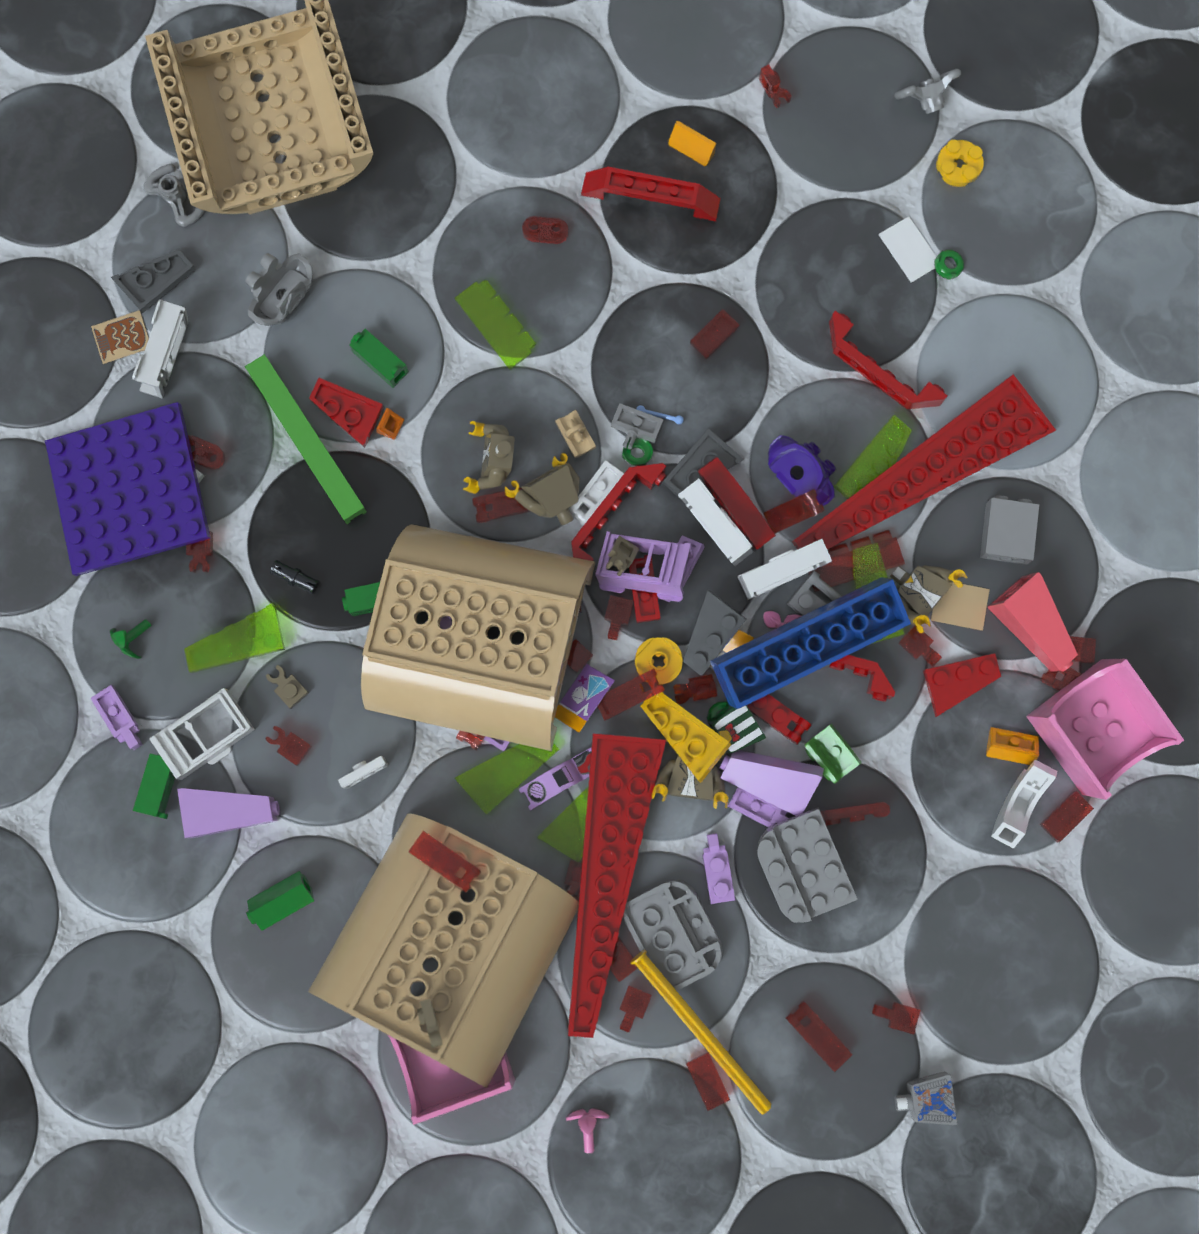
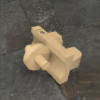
[555,410,596,459]

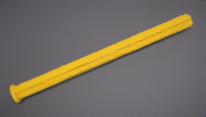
[630,949,771,1114]

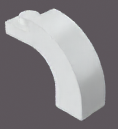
[991,760,1057,849]

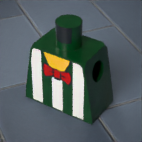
[708,704,766,753]

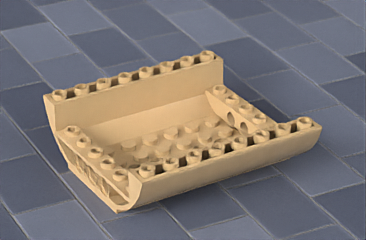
[145,0,373,215]
[361,524,595,751]
[308,814,579,1088]

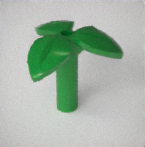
[110,619,151,659]

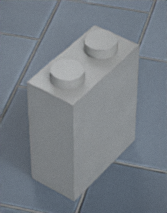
[980,496,1039,565]

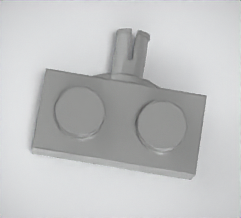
[611,403,664,449]

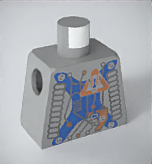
[894,1072,957,1125]

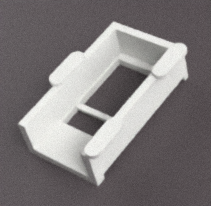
[132,299,189,399]
[678,478,754,566]
[737,539,832,600]
[149,688,255,780]

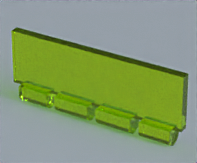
[455,280,536,370]

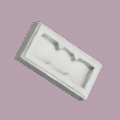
[338,756,388,789]

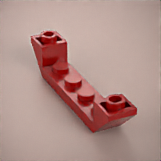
[581,167,721,221]
[829,311,948,410]
[571,463,667,569]
[829,655,895,702]

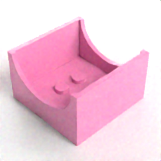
[1026,659,1184,800]
[388,1035,515,1125]

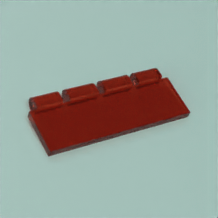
[808,530,905,592]

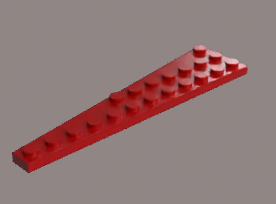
[792,374,1056,550]
[568,733,666,1038]

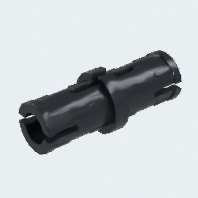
[270,560,319,594]

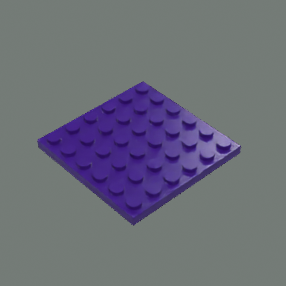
[45,402,211,576]

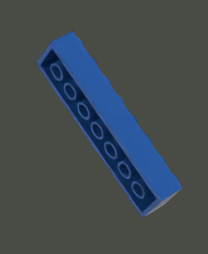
[710,577,911,709]

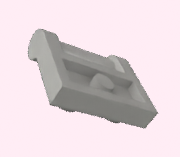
[787,570,842,616]

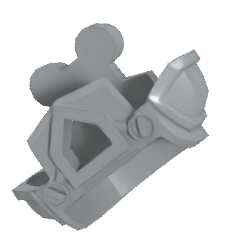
[246,253,313,326]

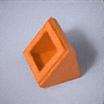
[376,408,405,440]

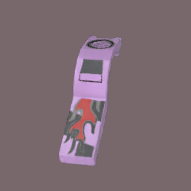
[518,748,591,811]

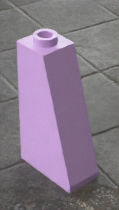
[720,750,824,816]
[177,788,280,838]

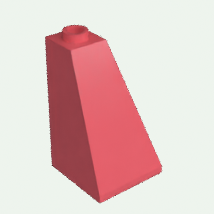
[987,572,1078,672]

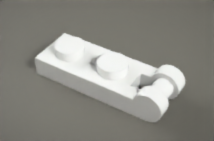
[569,460,624,526]

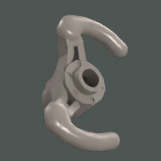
[894,69,961,114]
[143,164,205,227]

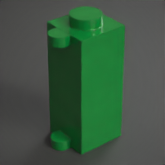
[349,329,409,388]
[342,582,380,616]
[133,753,175,819]
[246,871,314,931]

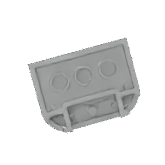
[757,807,858,923]
[623,880,723,991]

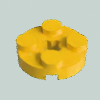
[936,140,984,187]
[635,637,683,686]

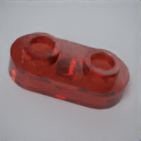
[522,216,568,244]
[188,435,225,469]

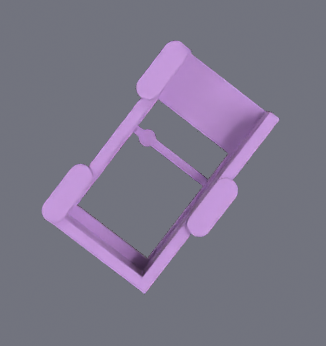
[595,532,693,602]

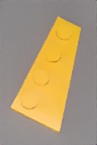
[640,688,731,783]

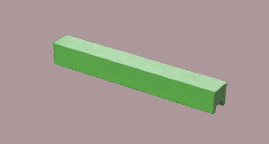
[244,354,367,524]

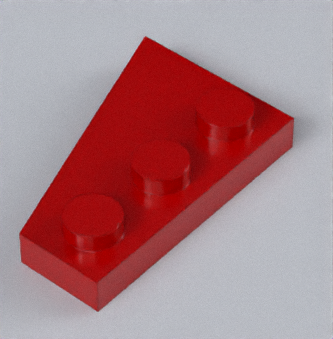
[309,378,384,448]
[923,653,1001,717]

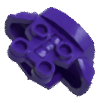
[768,435,836,507]

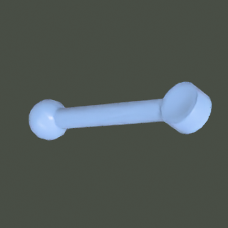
[636,405,684,424]

